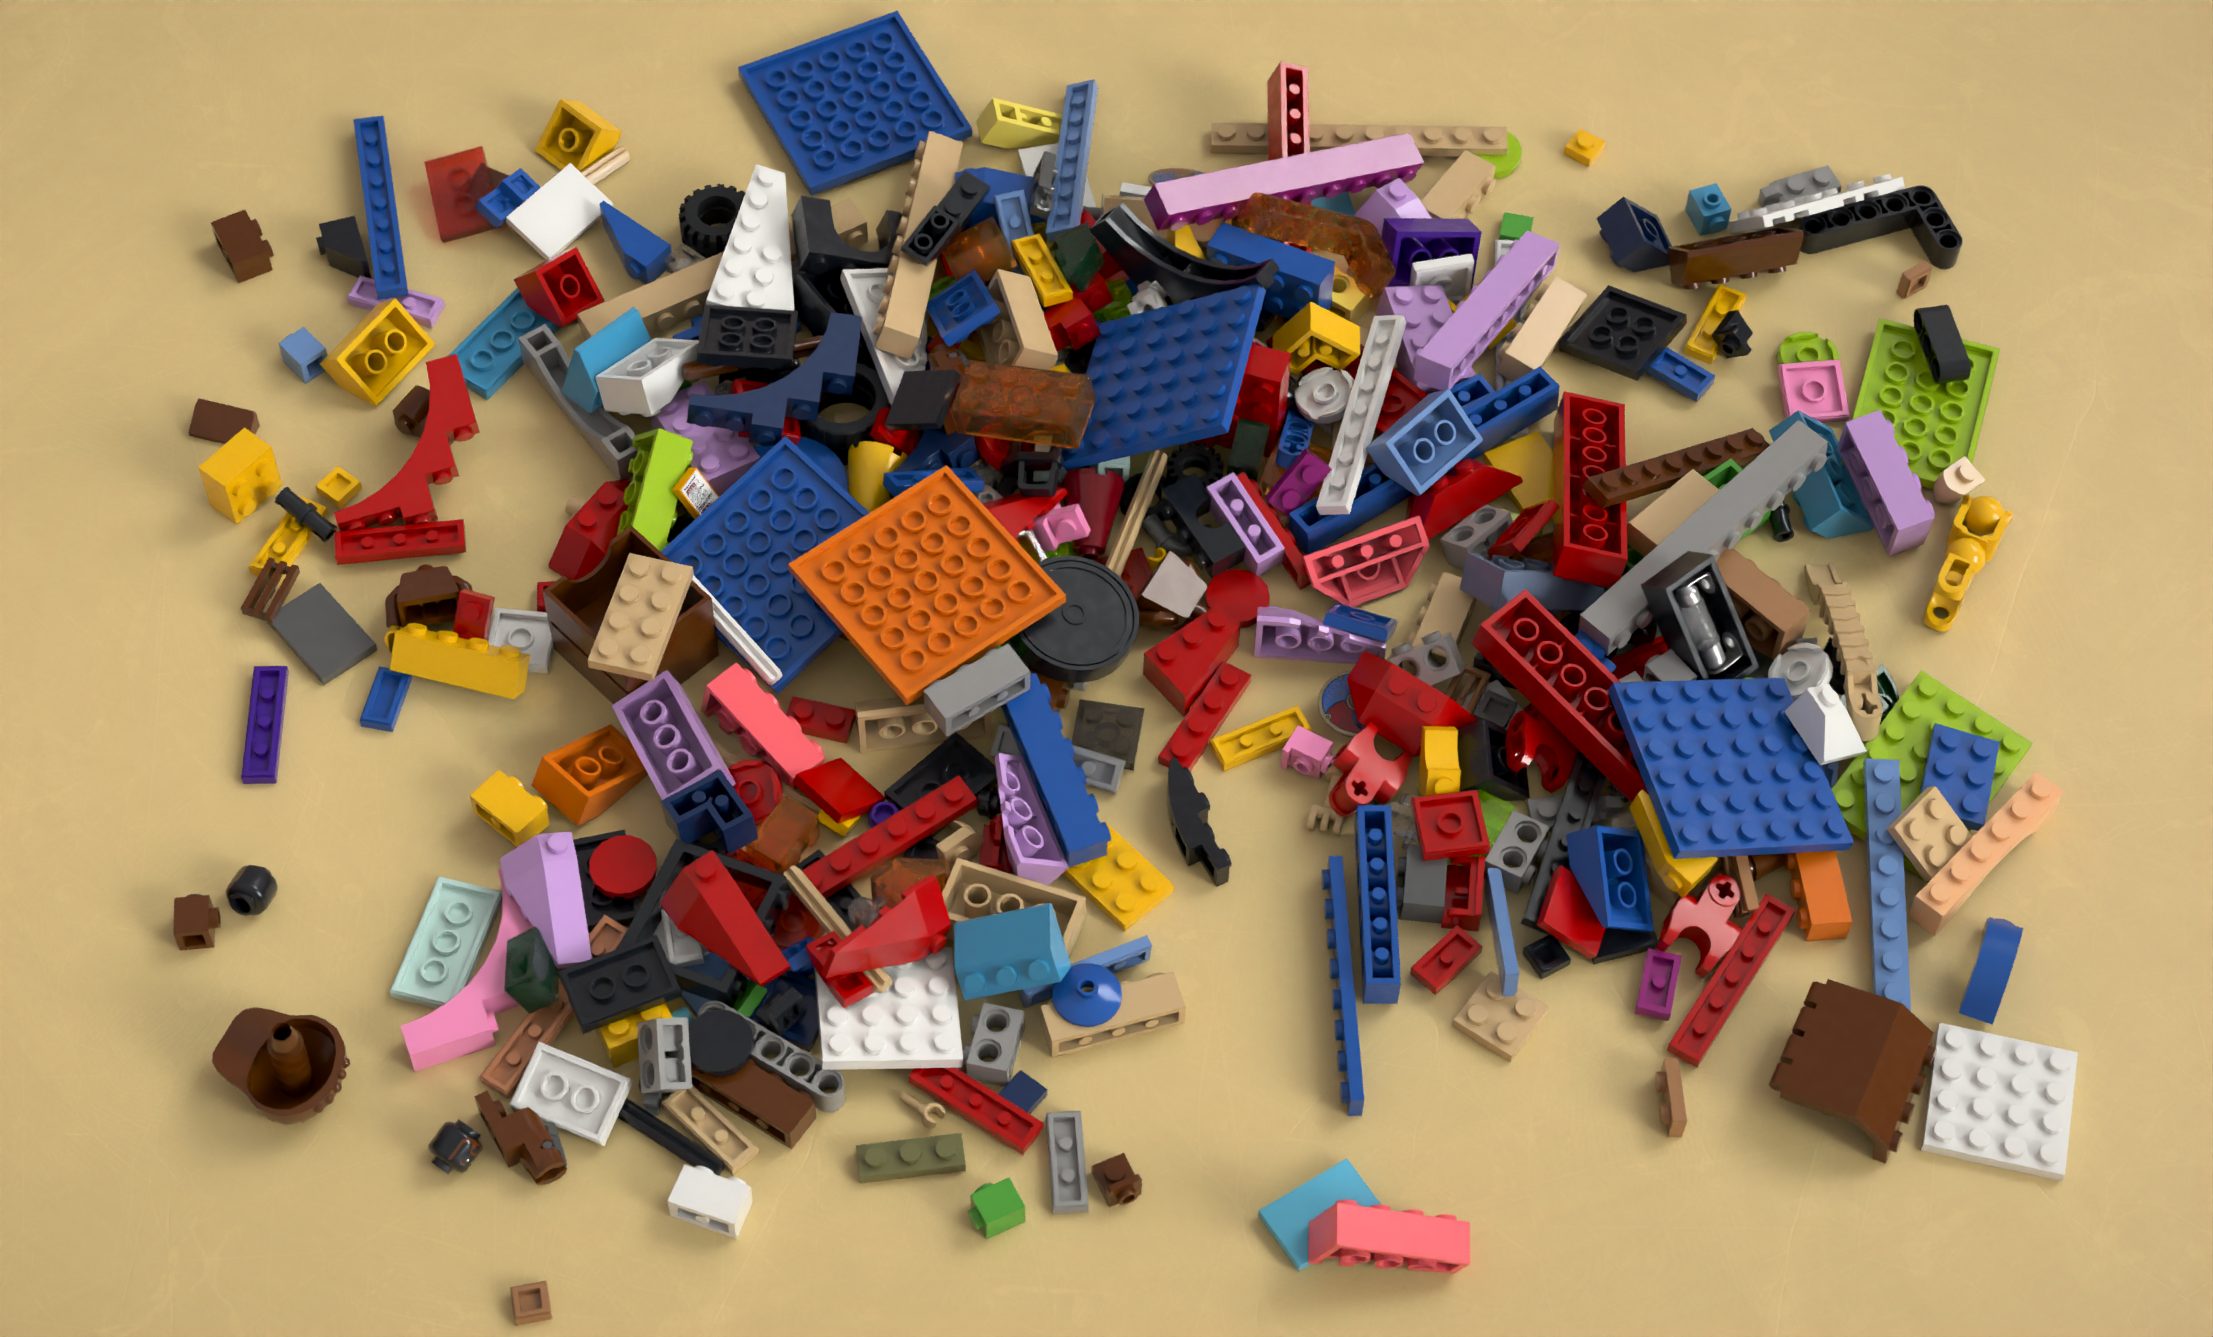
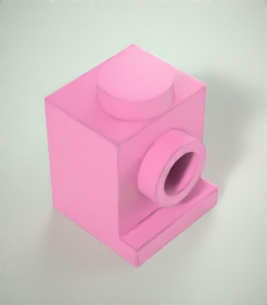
[1281,726,1334,779]

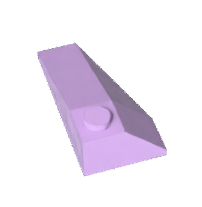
[1348,178,1431,250]
[1254,606,1386,664]
[995,753,1069,886]
[499,831,592,969]

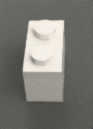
[667,1164,753,1239]

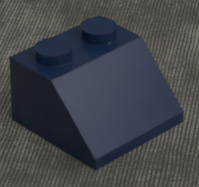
[1596,197,1672,272]

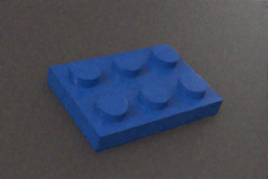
[926,269,1001,347]
[1919,723,2000,831]

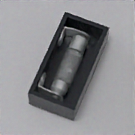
[1641,551,1759,680]

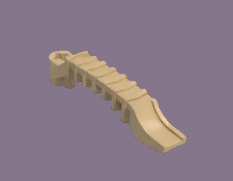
[1804,562,1883,741]

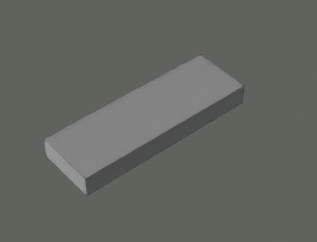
[1046,1111,1089,1215]

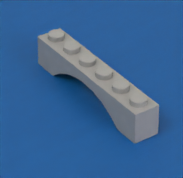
[518,324,638,480]

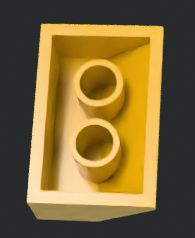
[320,298,435,406]

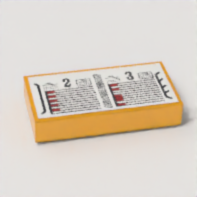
[672,467,719,519]

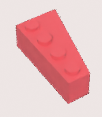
[701,662,825,789]
[1308,1200,1470,1273]

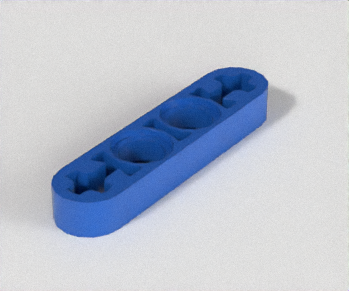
[1275,405,1315,469]

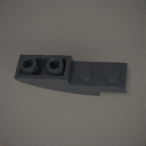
[901,171,991,267]
[1167,757,1232,887]

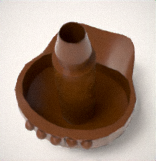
[212,1007,350,1125]

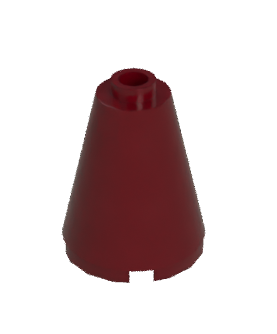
[1060,468,1124,560]

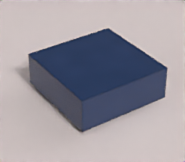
[999,1070,1048,1114]

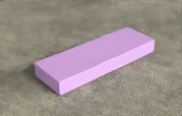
[347,276,445,328]

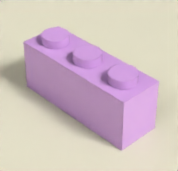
[1206,472,1285,576]

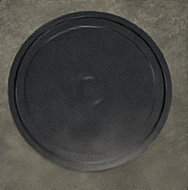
[1010,556,1139,683]

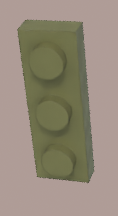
[856,1133,966,1183]

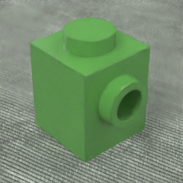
[968,1177,1025,1239]

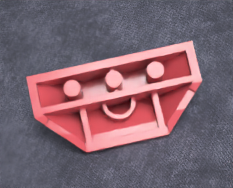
[1302,515,1430,607]

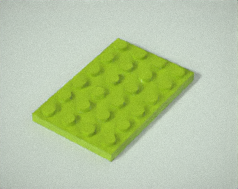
[1840,318,2000,489]
[1831,670,2033,883]

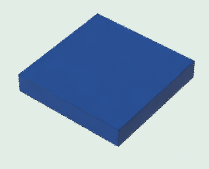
[1323,603,1398,642]

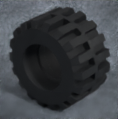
[679,184,745,262]

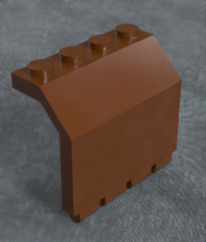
[1769,979,1937,1163]

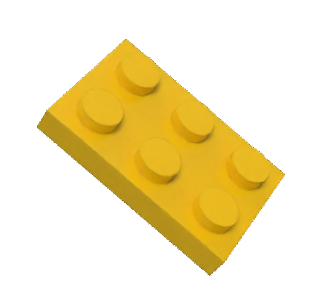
[1062,821,1174,932]

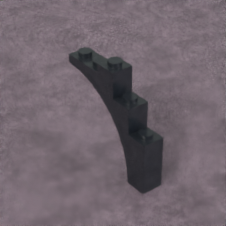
[1089,202,1280,304]

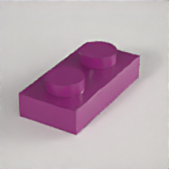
[1265,448,1332,516]
[1635,948,1682,1021]

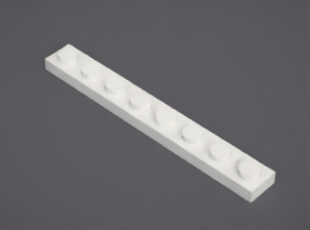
[1316,315,1407,515]

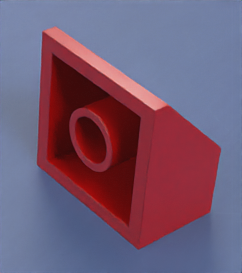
[513,247,605,327]

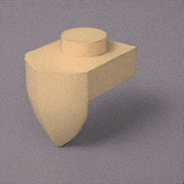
[1934,456,1985,504]
[936,820,983,874]

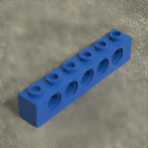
[1354,805,1401,1004]

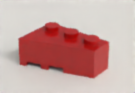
[1143,603,1241,717]

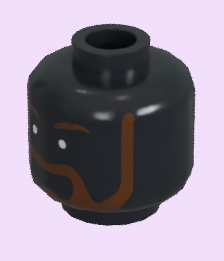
[226,865,278,916]
[428,1119,482,1175]

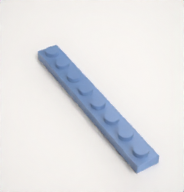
[1046,79,1098,243]
[1863,758,1911,1011]

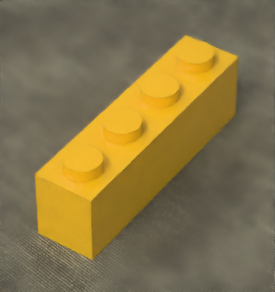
[390,623,530,699]

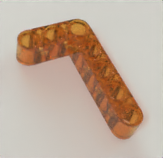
[1237,192,1396,298]

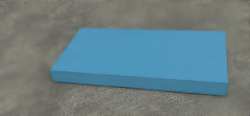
[448,288,561,400]

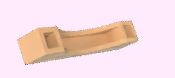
[1907,772,2064,936]

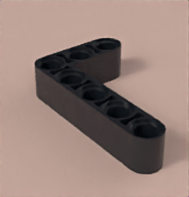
[1798,185,1963,269]

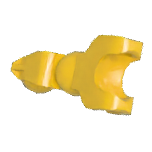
[1923,494,2013,632]

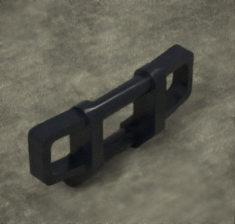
[1000,387,1077,497]

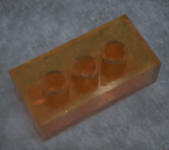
[950,360,1096,449]

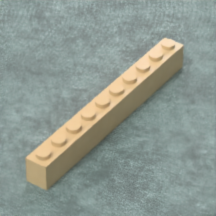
[873,131,963,359]
[577,198,868,341]

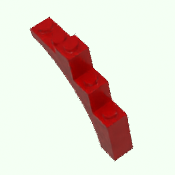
[1044,210,1122,352]
[334,354,480,531]

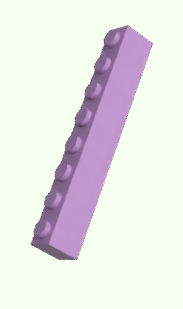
[1413,231,1560,391]

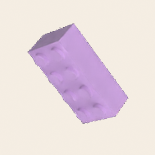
[1375,284,1475,395]
[650,381,761,497]
[1837,410,1935,556]
[611,670,736,800]

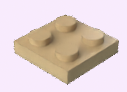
[1887,786,1973,882]
[1452,971,1549,1062]

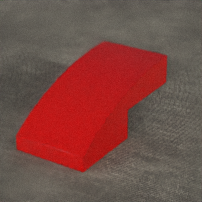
[805,931,873,1008]

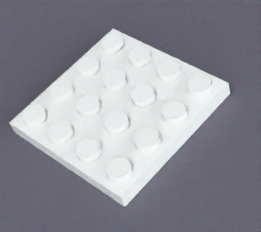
[814,947,963,1070]
[1921,1023,2078,1181]

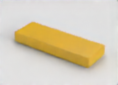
[1011,233,1073,307]
[1683,284,1747,364]
[248,496,328,584]
[1209,705,1313,771]

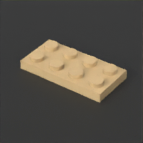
[587,553,694,682]

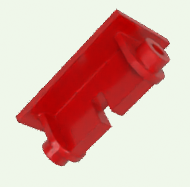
[979,815,1012,874]

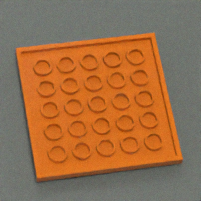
[788,465,1066,705]

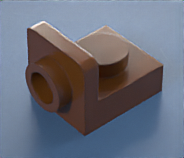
[1091,1153,1142,1207]

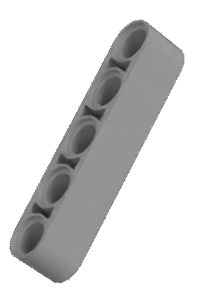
[698,1001,845,1112]

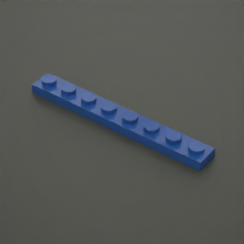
[353,116,409,300]
[1321,856,1364,1116]

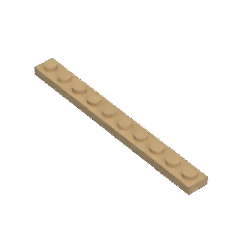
[1211,123,1508,156]

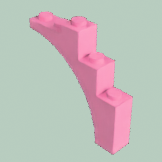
[400,869,551,1072]

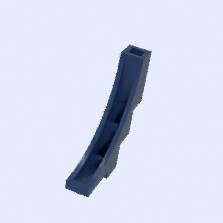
[687,312,862,446]
[888,336,981,499]

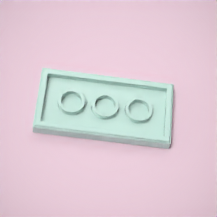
[390,876,503,1009]

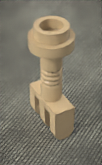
[1307,764,1345,835]

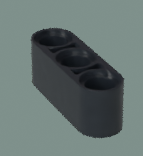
[1913,305,1970,384]

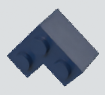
[661,769,758,854]

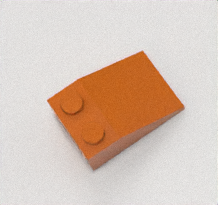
[531,724,648,827]

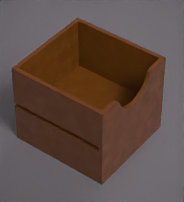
[543,525,719,704]

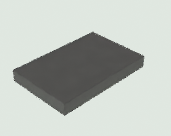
[267,583,377,686]

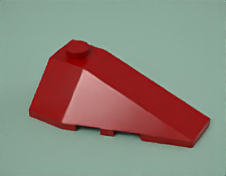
[982,487,1068,542]
[660,850,791,987]
[821,874,951,978]

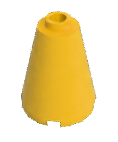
[848,441,908,512]

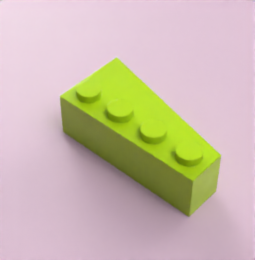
[617,428,693,552]

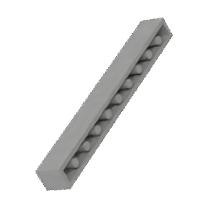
[1578,420,1828,656]

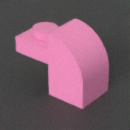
[1028,503,1091,552]

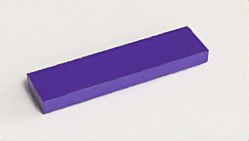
[241,666,289,784]

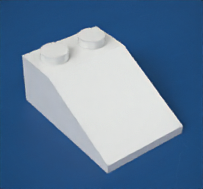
[595,338,699,417]

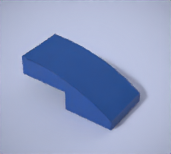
[475,168,541,228]

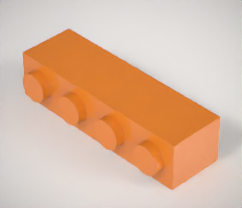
[1784,851,1852,941]

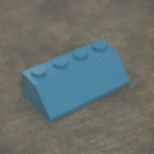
[1769,410,1875,539]

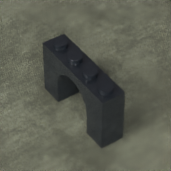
[791,196,906,278]

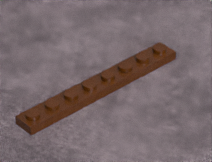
[1582,428,1770,508]

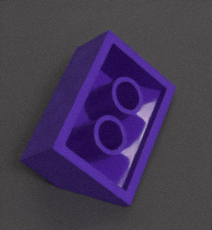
[1380,218,1482,289]

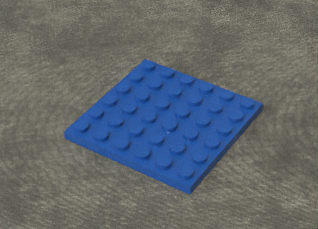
[738,11,972,195]
[1062,285,1266,471]
[661,436,870,694]
[1608,678,1854,859]

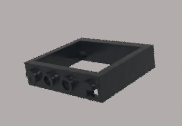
[618,839,792,1008]

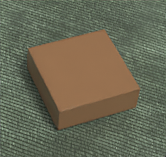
[1896,260,1932,299]
[510,1281,552,1325]

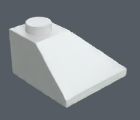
[1784,684,1866,765]

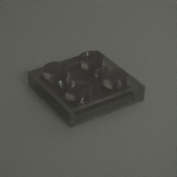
[1071,699,1145,770]

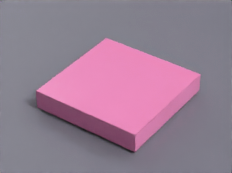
[1777,360,1850,423]

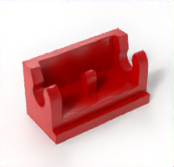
[1441,856,1485,932]

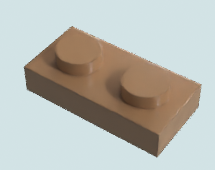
[1655,1058,1687,1137]

